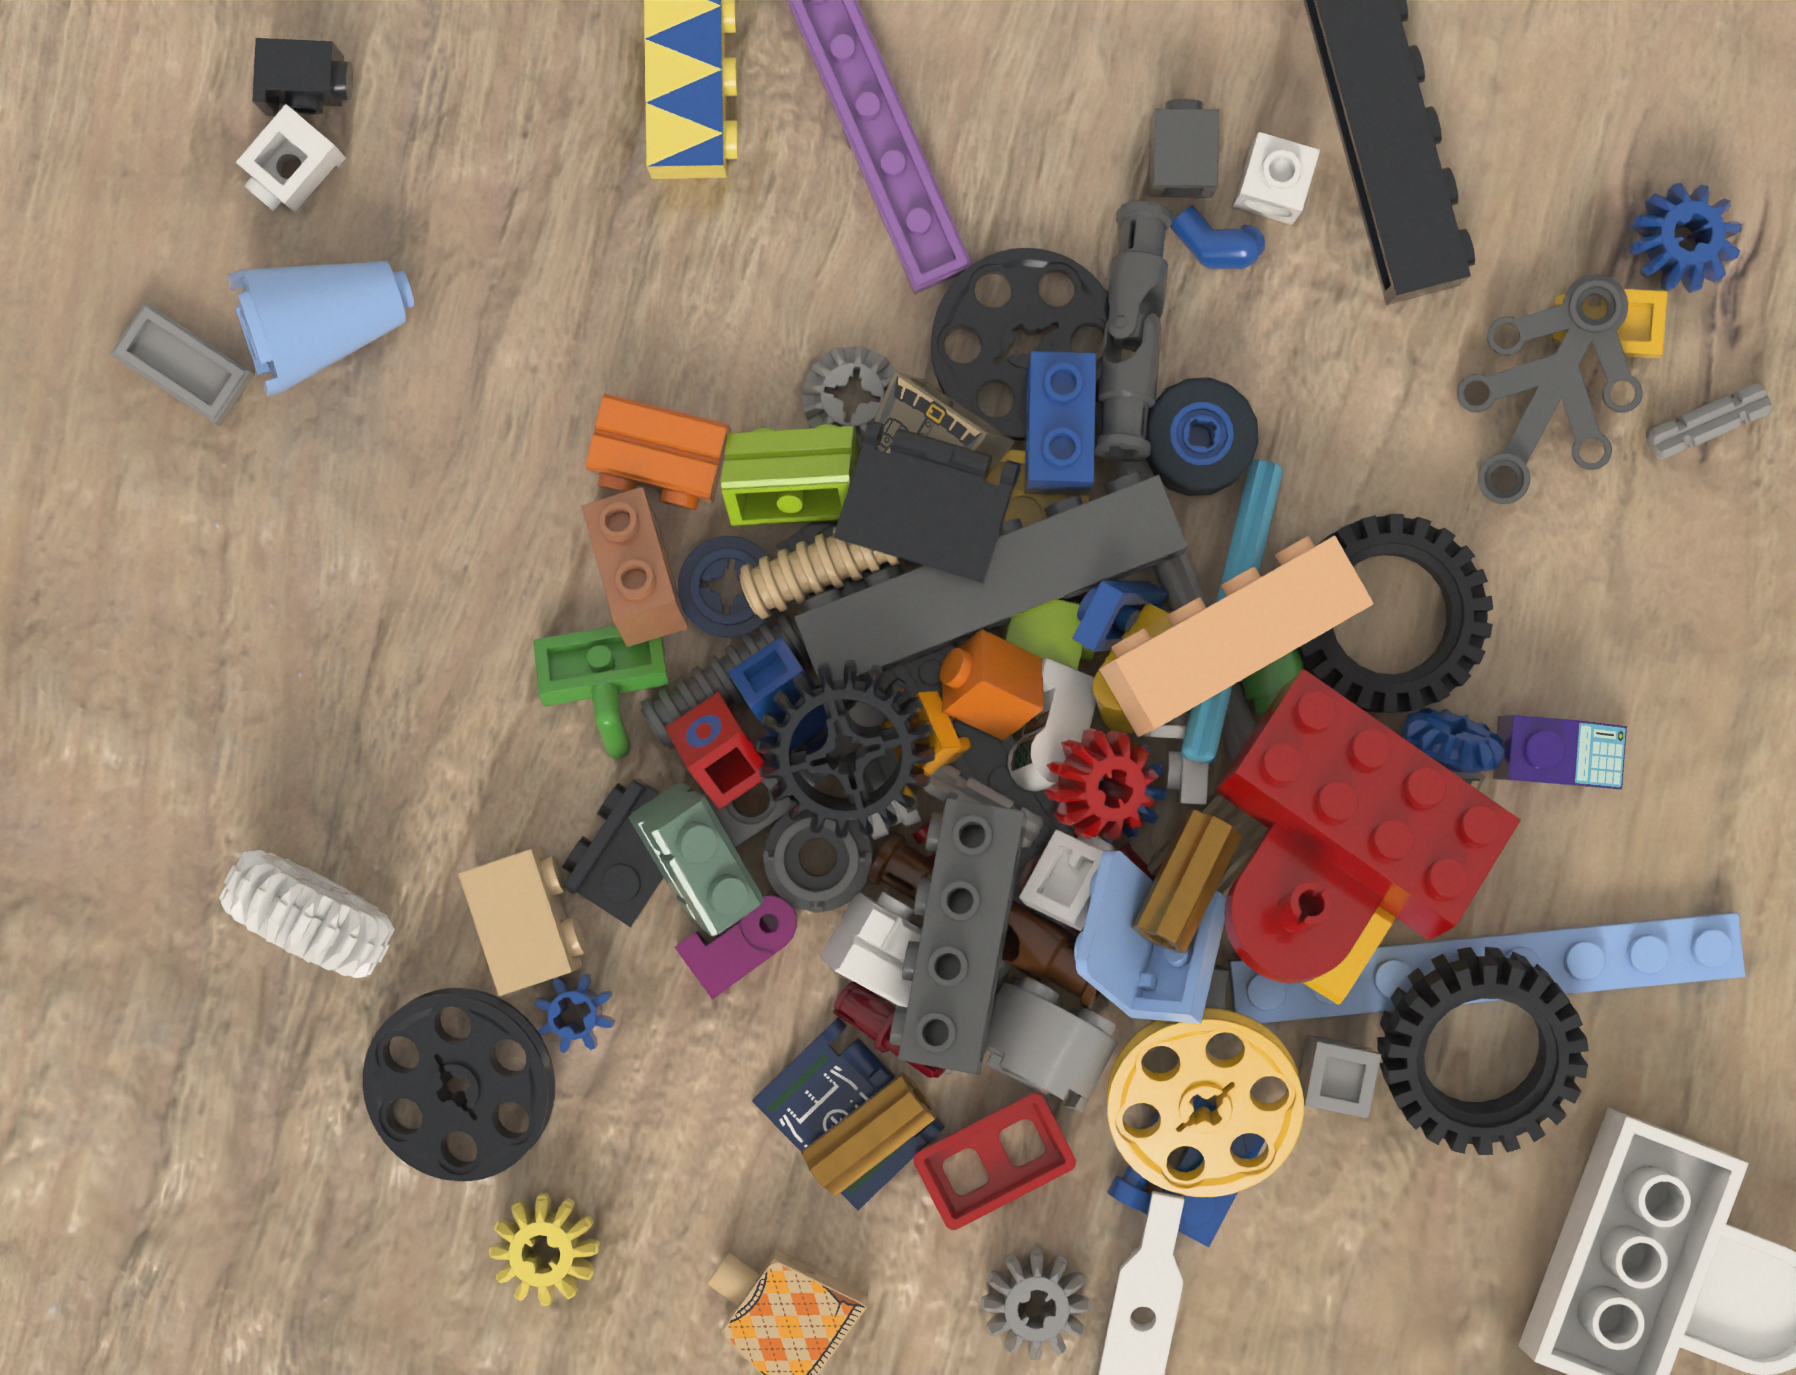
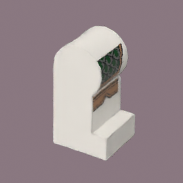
[1008,658,1096,792]

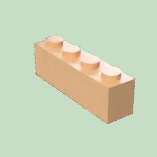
[1099,536,1374,737]

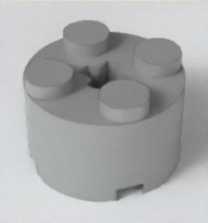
[984,977,1117,1113]

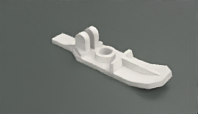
[1098,1191,1185,1375]

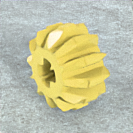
[489,1193,600,1306]

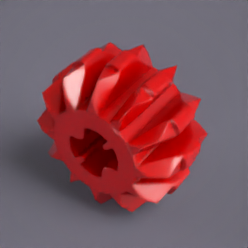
[1043,728,1159,840]

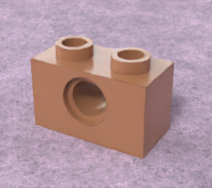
[581,487,688,647]

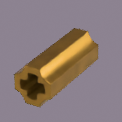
[1131,809,1242,954]
[801,1072,937,1197]

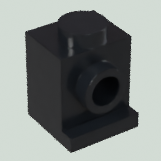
[252,38,353,116]

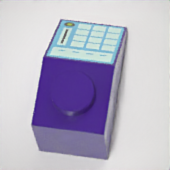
[1493,715,1627,790]

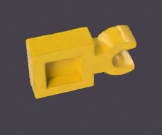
[1552,289,1668,359]

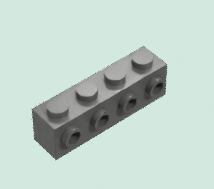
[890,798,1028,1075]

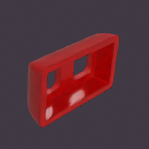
[913,1093,1076,1230]

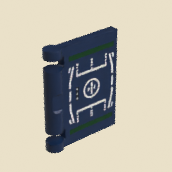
[752,1017,945,1211]

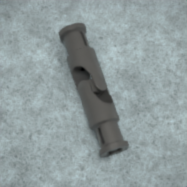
[1094,201,1173,462]

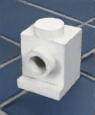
[236,104,346,213]

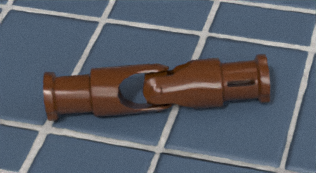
[868,832,1102,1010]

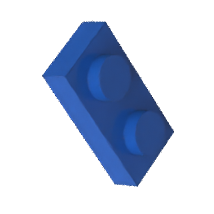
[1072,581,1169,651]

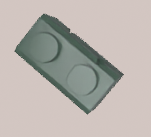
[628,782,764,936]

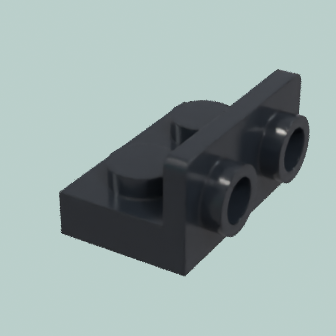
[562,779,664,927]

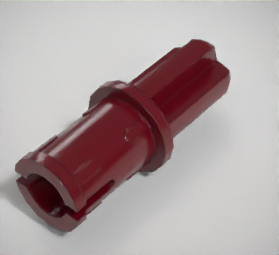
[833,981,946,1078]

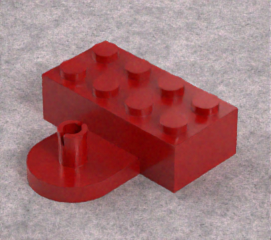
[1214,669,1521,983]

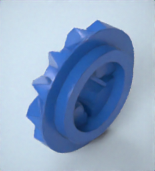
[1402,708,1505,773]

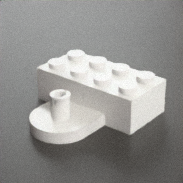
[1518,1107,1796,1375]

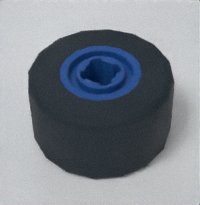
[1145,377,1259,496]

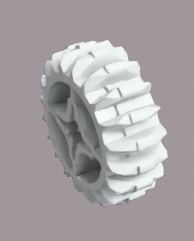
[219,850,395,978]

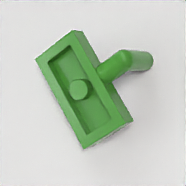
[533,626,669,759]

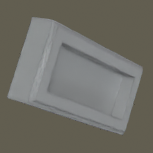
[110,302,255,426]

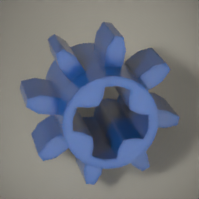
[535,973,615,1053]

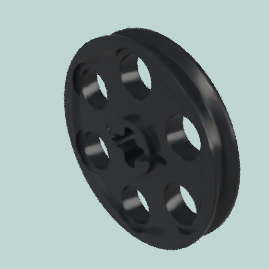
[931,248,1110,441]
[362,988,556,1182]

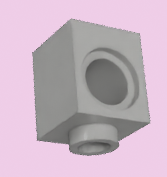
[1299,1034,1381,1119]

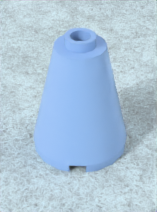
[227,261,415,397]

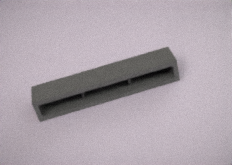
[794,472,1188,684]

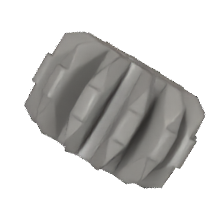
[981,1247,1091,1360]

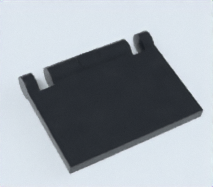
[833,420,1021,584]

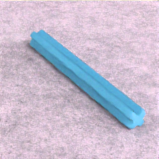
[1181,460,1283,764]

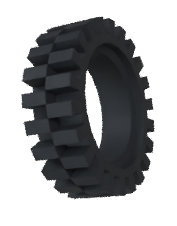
[1298,514,1493,714]
[1377,947,1589,1155]

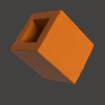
[939,629,1044,741]

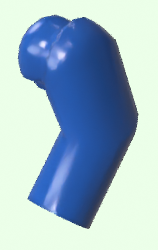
[1170,205,1266,269]

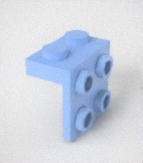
[1074,850,1226,1024]

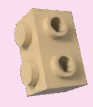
[458,846,586,996]

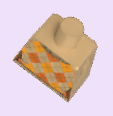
[706,1250,868,1375]

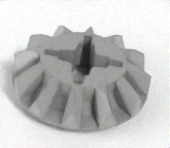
[802,346,896,447]

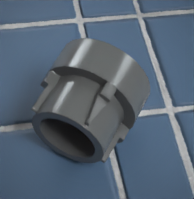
[763,809,873,913]

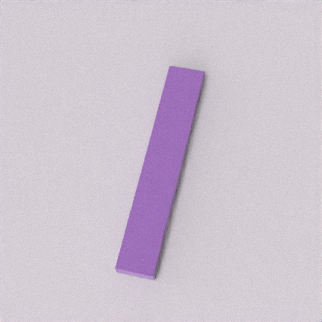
[786,0,972,294]

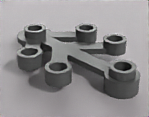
[1457,274,1643,504]

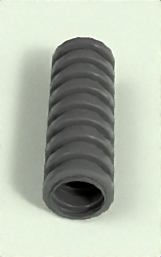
[641,612,811,750]

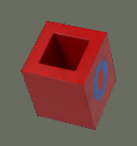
[665,691,766,810]

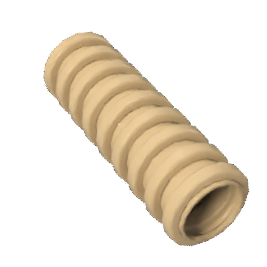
[739,527,900,619]

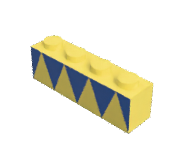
[644,0,739,179]

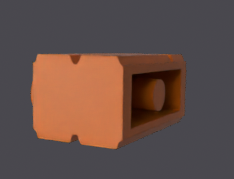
[585,393,731,511]

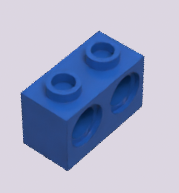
[1024,351,1096,495]

